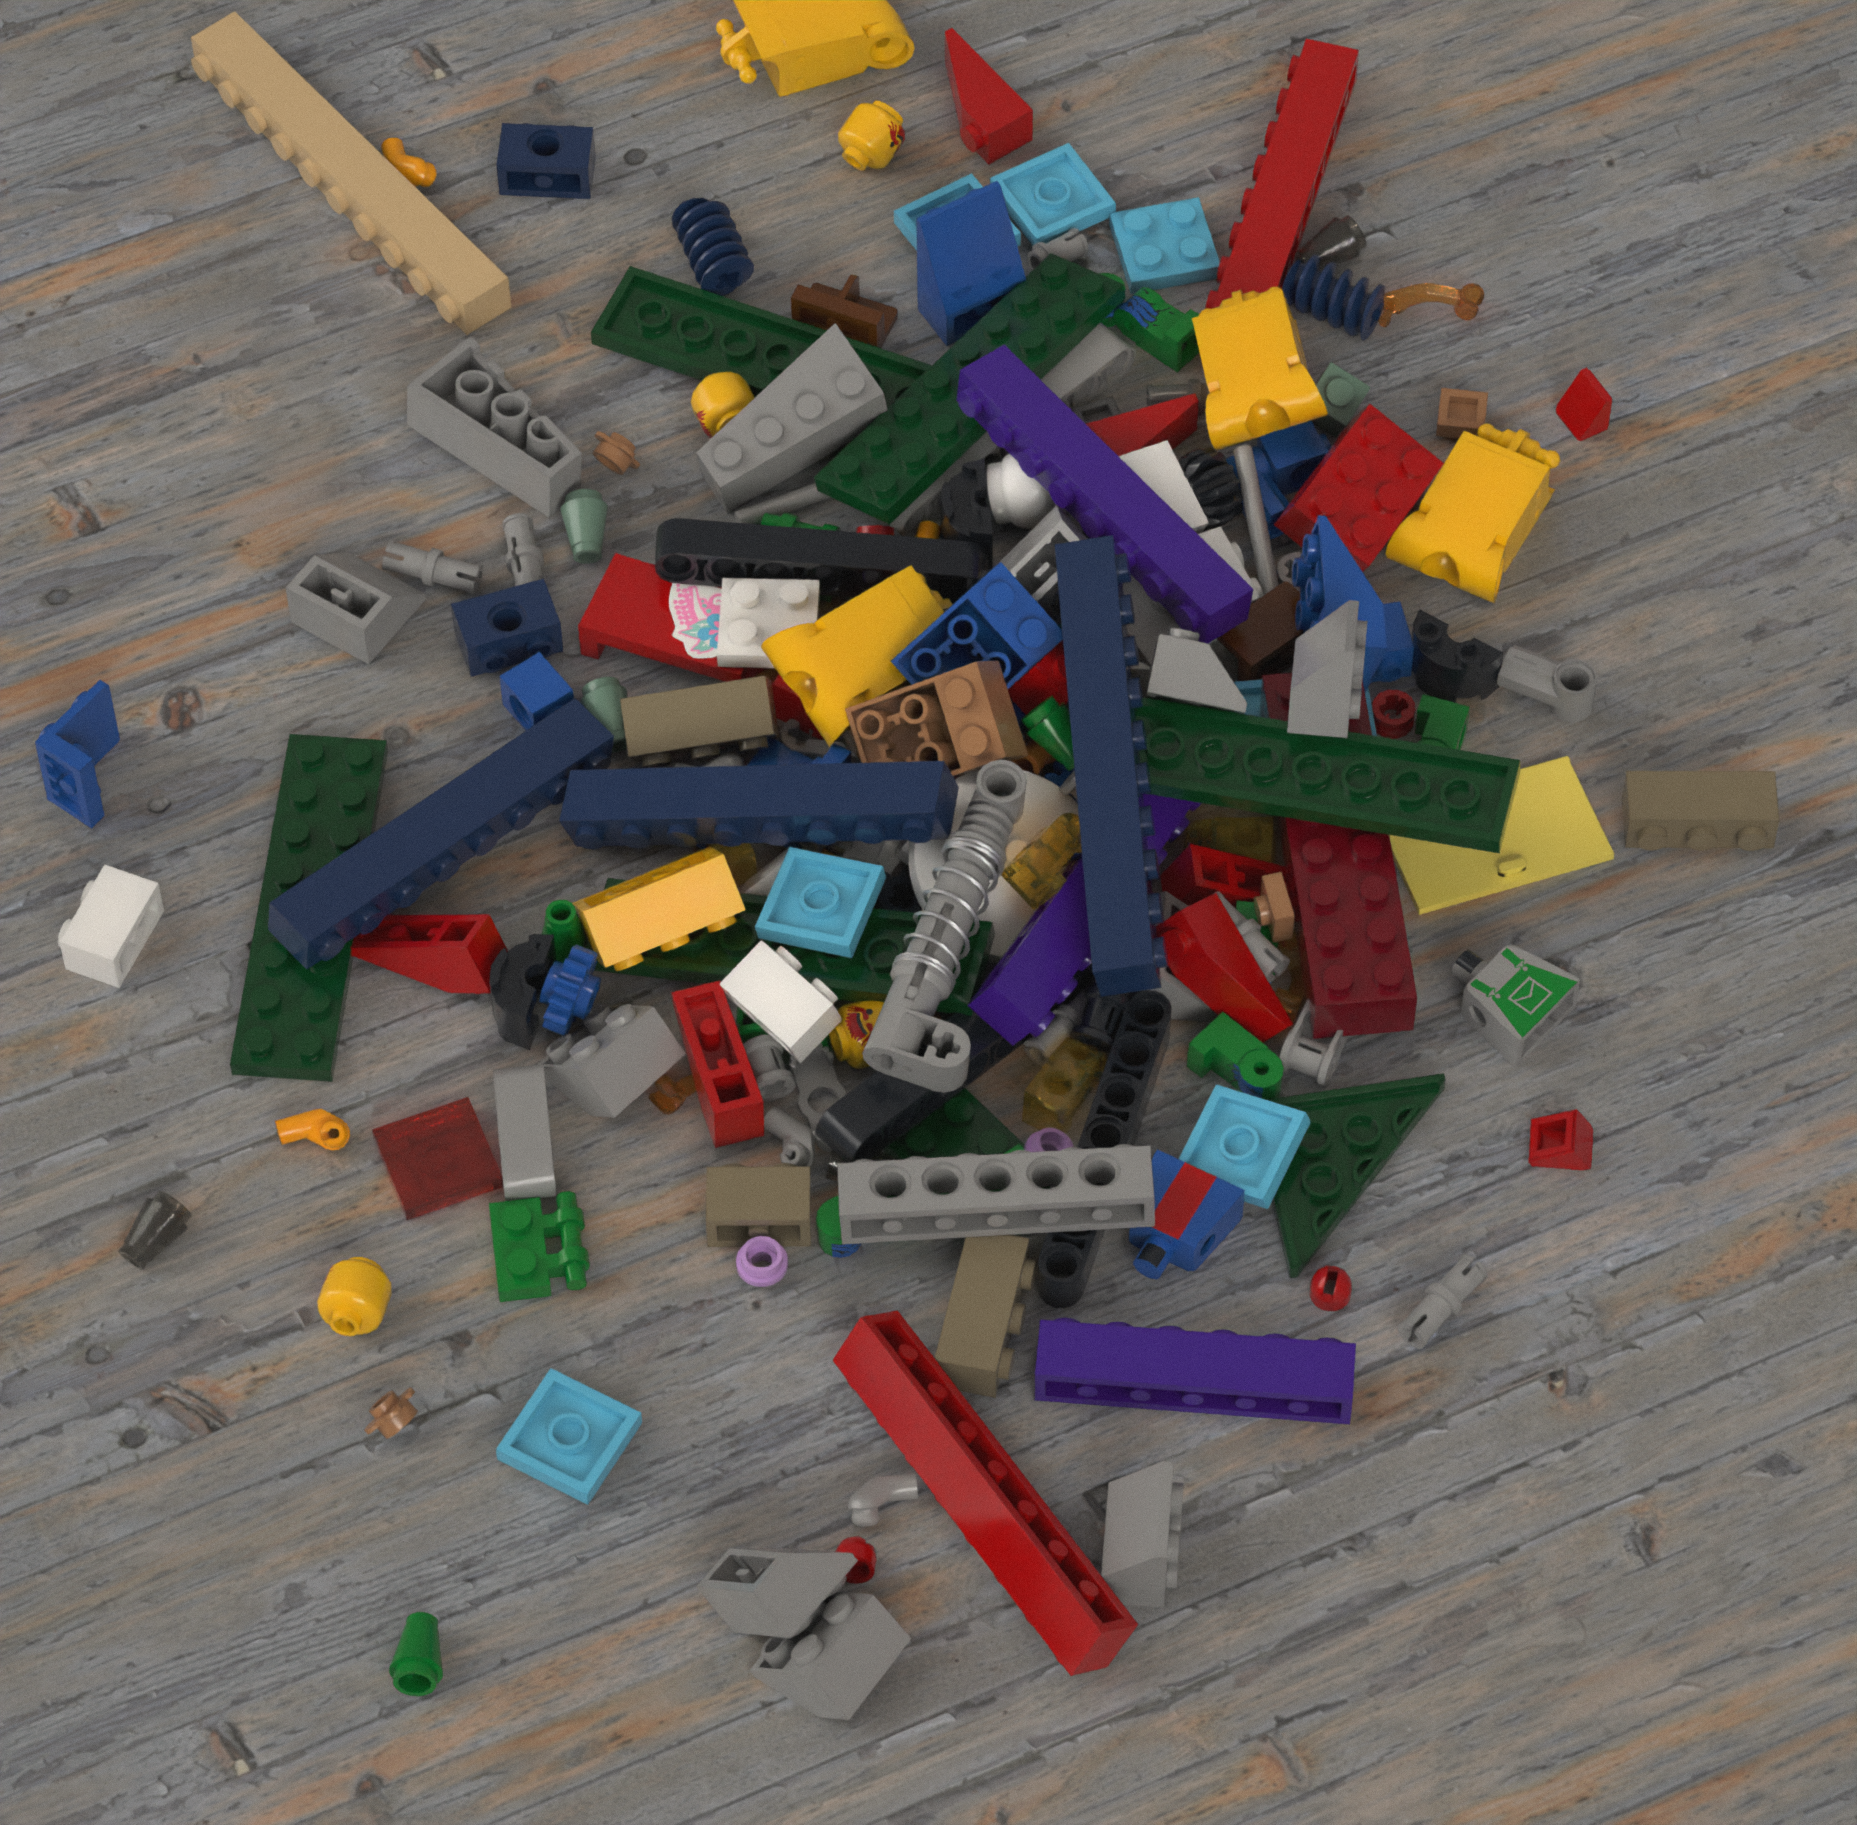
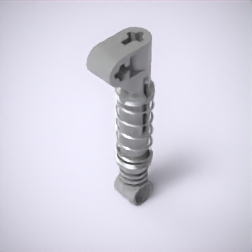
[862,760,1027,1093]

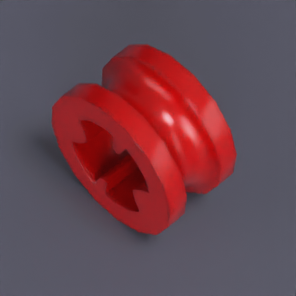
[1372,689,1416,739]

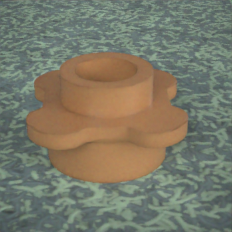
[593,431,640,475]
[364,1387,418,1439]

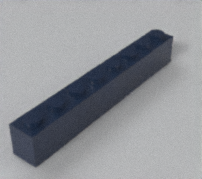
[268,698,614,970]
[559,761,959,850]

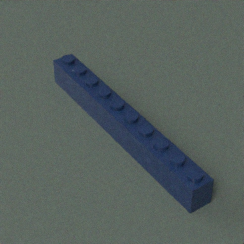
[1055,535,1168,997]

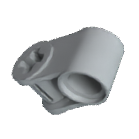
[1279,1000,1349,1087]

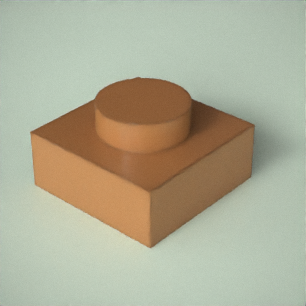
[1436,388,1488,438]
[1254,872,1295,943]

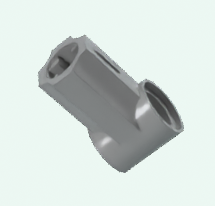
[1497,645,1597,723]

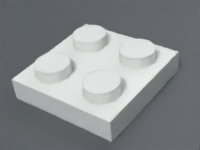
[717,578,820,668]

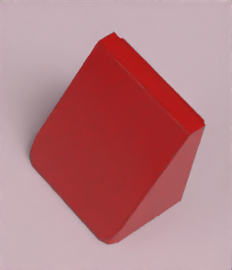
[1556,367,1613,441]
[1528,1109,1593,1170]

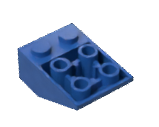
[916,181,1026,346]
[1292,516,1387,693]
[890,562,1063,689]

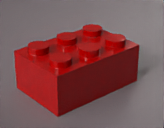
[1274,404,1444,572]

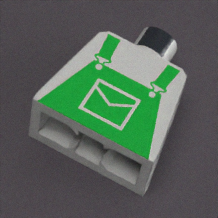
[1451,945,1580,1067]

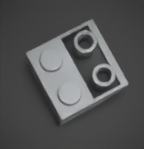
[999,505,1087,625]
[285,552,426,664]
[1287,600,1367,738]
[537,1003,686,1118]
[1101,1461,1184,1608]
[696,1548,858,1639]
[750,1592,911,1720]

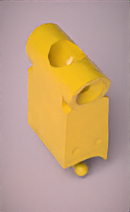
[716,0,915,97]
[1192,287,1328,450]
[1386,423,1561,604]
[761,565,953,747]

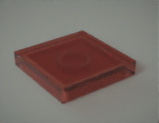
[372,1097,504,1220]

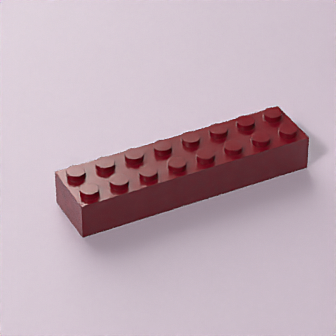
[1260,673,1417,1039]

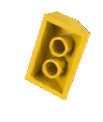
[572,847,746,971]

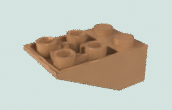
[845,661,1028,779]

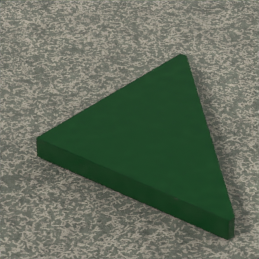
[1265,1073,1446,1278]

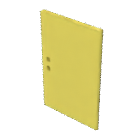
[1389,756,1614,915]

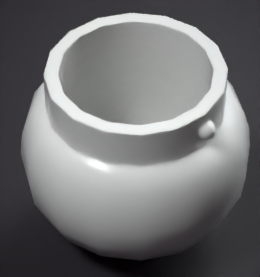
[987,454,1056,529]

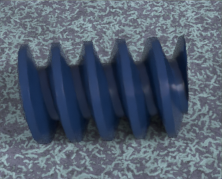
[671,198,754,296]
[1282,254,1386,341]

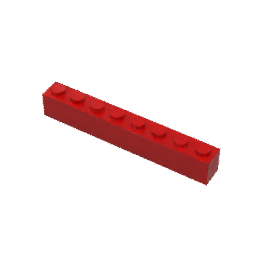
[1205,38,1359,309]
[833,1310,1138,1676]

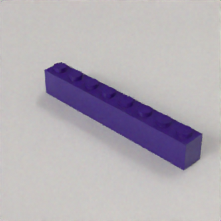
[956,344,1254,644]
[967,793,1202,1046]

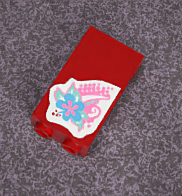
[578,553,764,682]

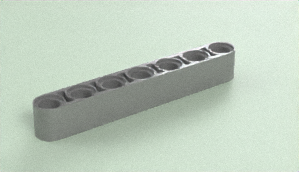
[888,322,1136,537]

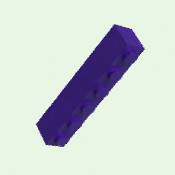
[1034,1318,1356,1425]

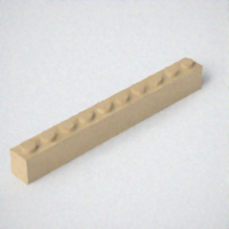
[191,11,511,335]

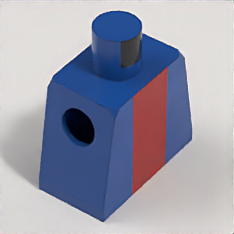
[1129,1149,1245,1279]

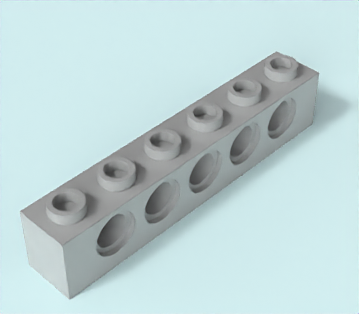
[837,1144,1155,1244]

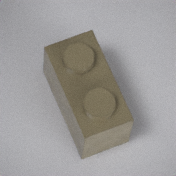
[706,1163,812,1247]

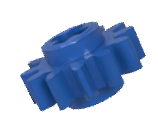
[539,944,601,1036]

